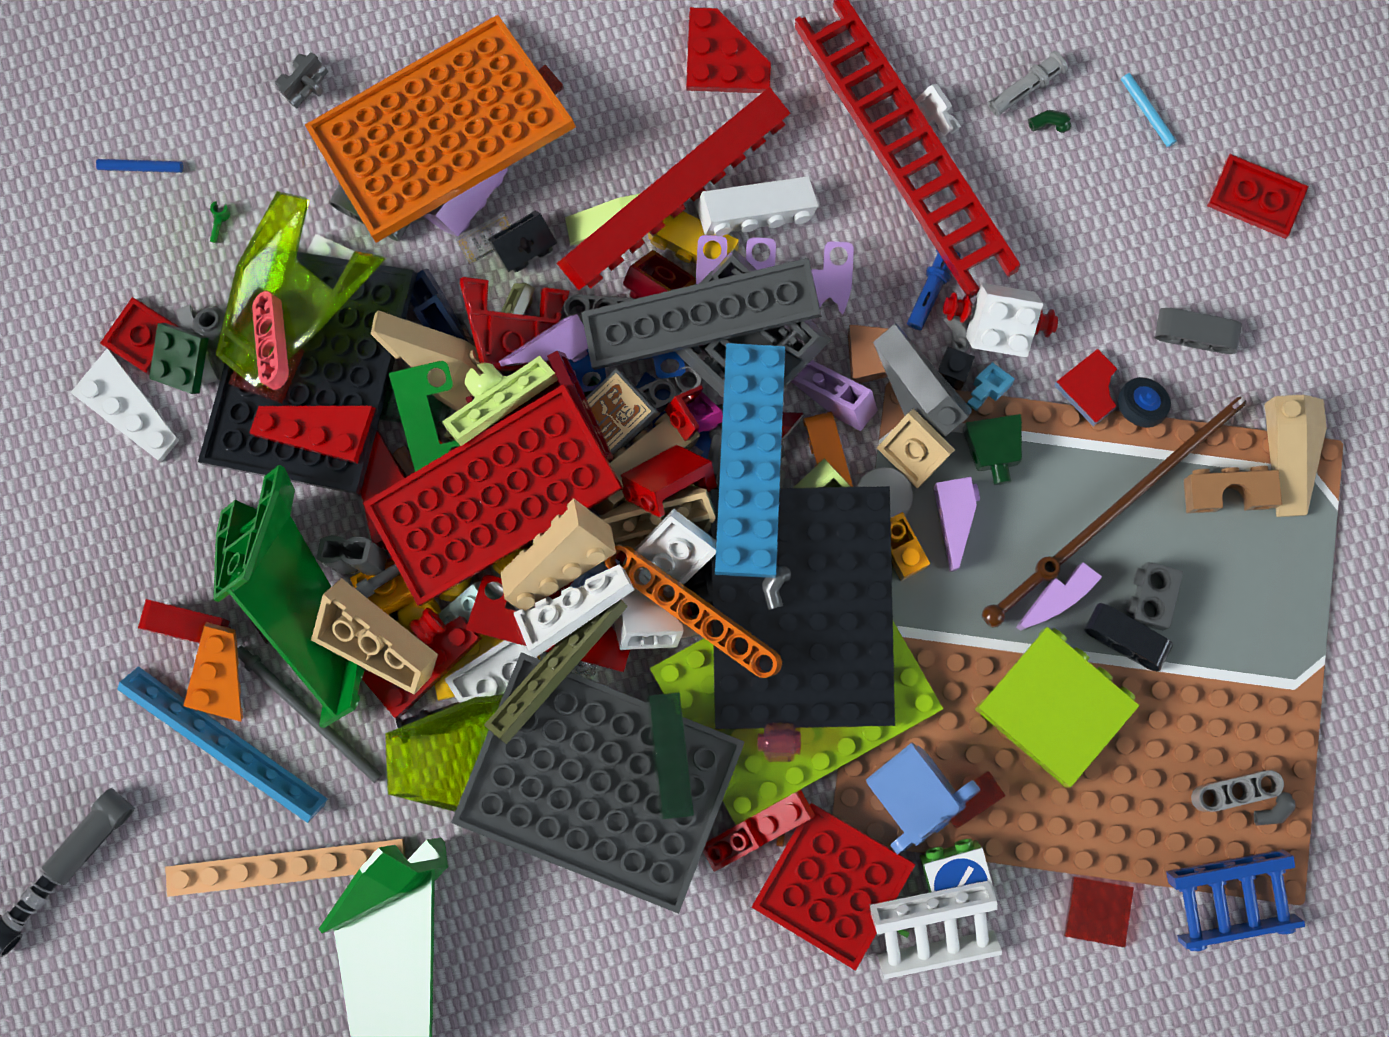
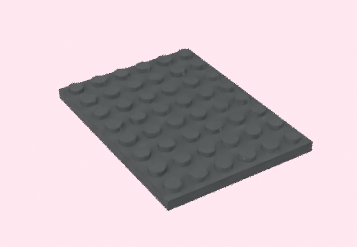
[451,652,745,914]

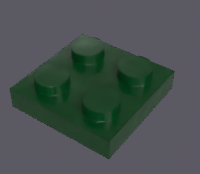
[149,323,209,394]

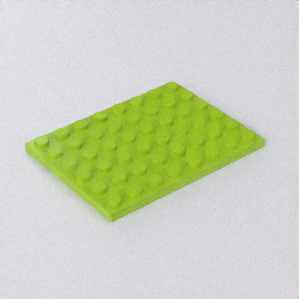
[650,621,943,825]

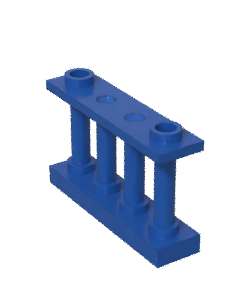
[1166,849,1305,951]

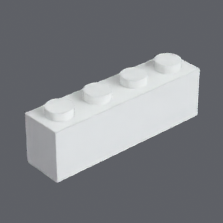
[696,176,818,236]

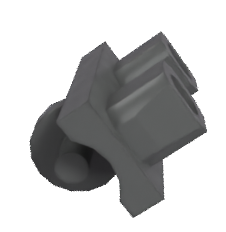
[275,52,328,109]

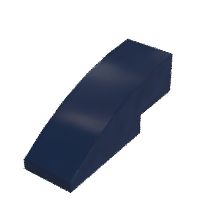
[410,269,468,342]

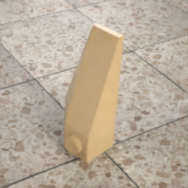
[371,310,483,411]
[1264,395,1327,517]

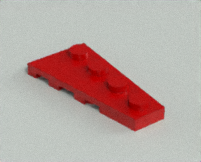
[249,406,376,464]

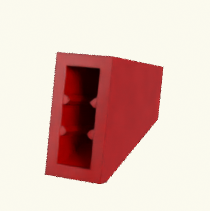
[138,599,231,644]

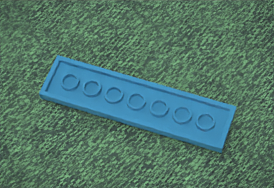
[715,343,785,578]

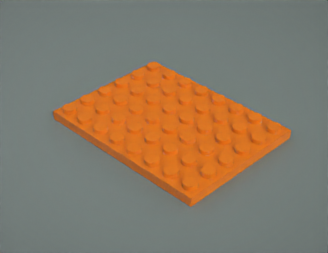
[305,15,576,243]

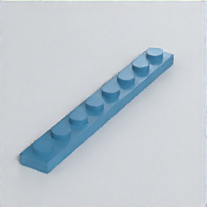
[117,667,327,823]

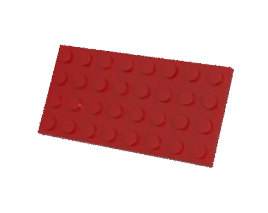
[363,384,623,606]

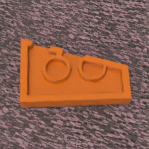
[183,622,243,722]

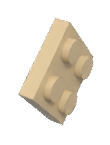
[877,408,955,489]

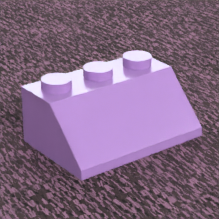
[423,168,508,236]

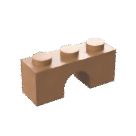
[1183,466,1282,513]

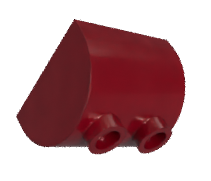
[623,250,696,299]

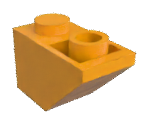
[890,512,930,581]

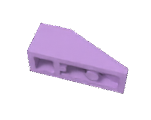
[498,314,588,366]
[791,360,878,431]
[933,477,980,572]

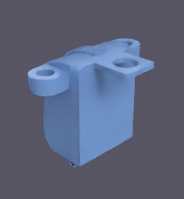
[866,742,981,855]

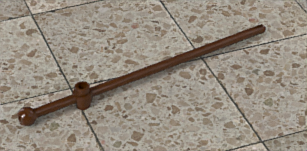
[982,397,1246,628]

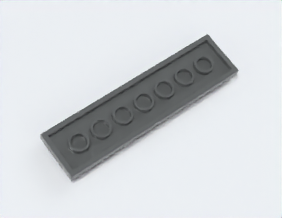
[581,258,822,370]

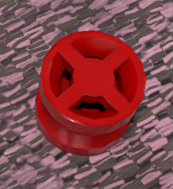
[409,608,447,645]

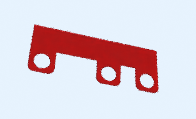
[466,575,630,672]

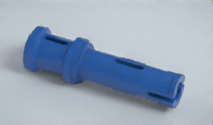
[907,249,961,331]

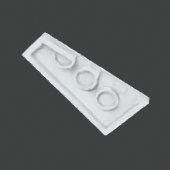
[70,348,179,463]

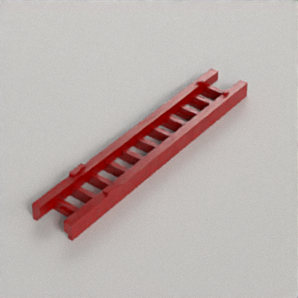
[795,0,1020,298]

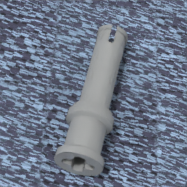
[988,50,1068,117]

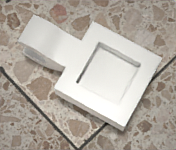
[914,84,961,136]

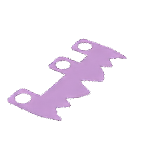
[696,235,854,315]

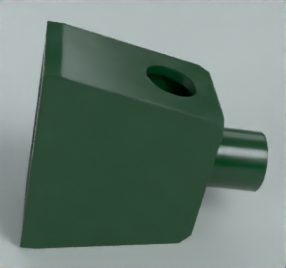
[962,414,1022,485]

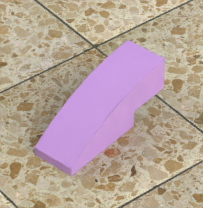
[1016,562,1102,631]

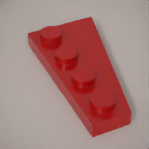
[362,616,482,719]

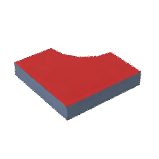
[1054,349,1117,427]

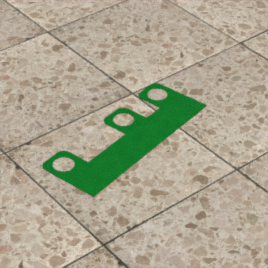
[389,361,460,472]

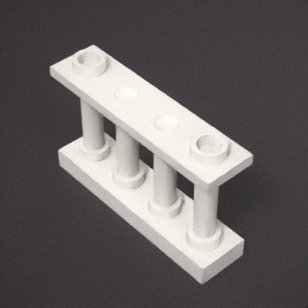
[870,880,1002,979]

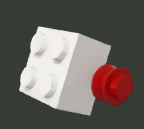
[943,282,1058,357]

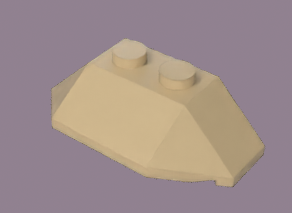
[599,485,717,549]

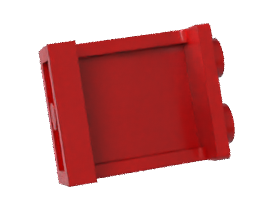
[620,444,717,518]

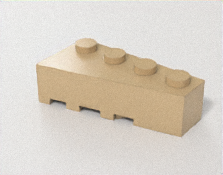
[501,498,616,611]
[311,578,438,694]

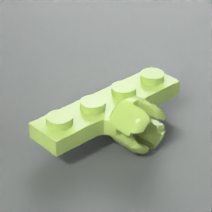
[442,356,558,446]

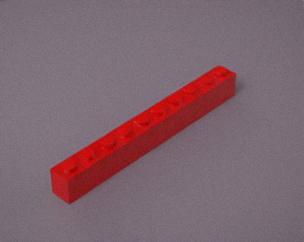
[556,87,791,290]

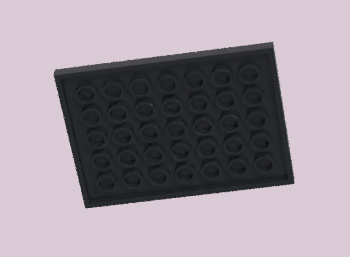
[198,245,417,495]
[711,486,895,729]

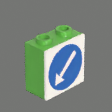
[919,839,998,905]

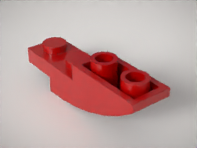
[703,789,815,872]

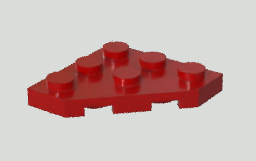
[686,7,771,93]

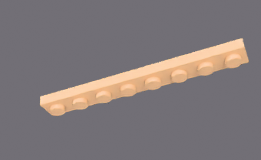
[165,839,406,897]

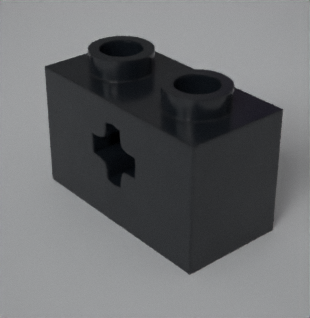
[487,210,557,272]

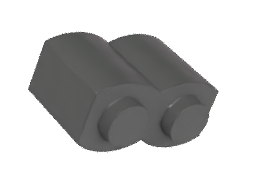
[316,535,388,576]

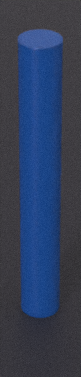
[96,159,183,173]

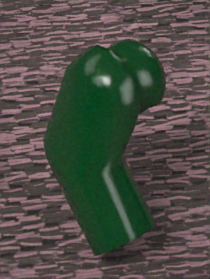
[1028,110,1072,133]

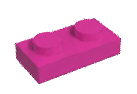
[686,392,723,433]

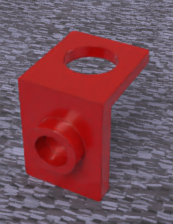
[665,385,704,442]

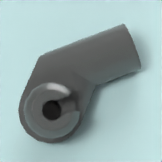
[762,565,791,610]

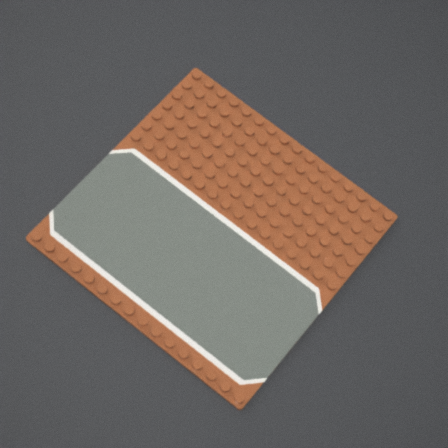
[832,382,1343,905]

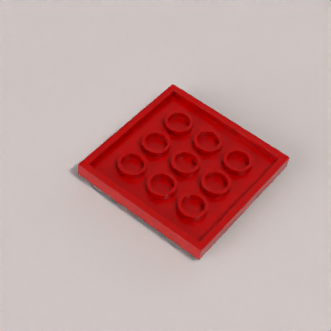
[751,802,916,971]

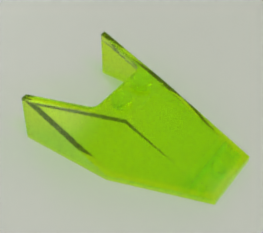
[216,191,385,388]
[385,695,503,812]

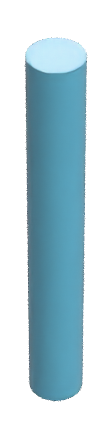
[1121,73,1177,148]

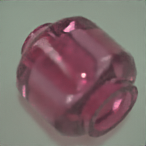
[758,723,801,762]

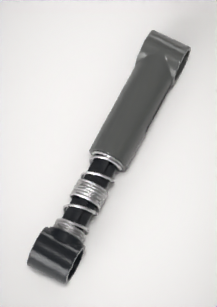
[0,788,135,958]

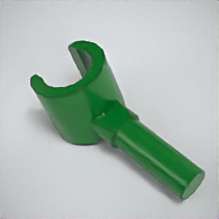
[209,201,230,243]

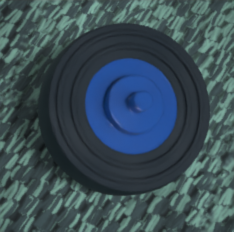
[1118,377,1171,428]

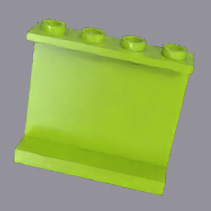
[975,627,1140,788]

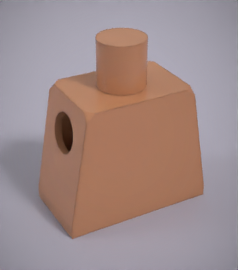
[847,325,889,384]

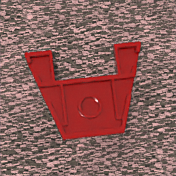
[460,277,569,372]

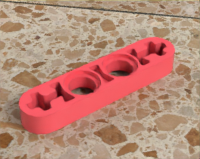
[252,291,289,390]

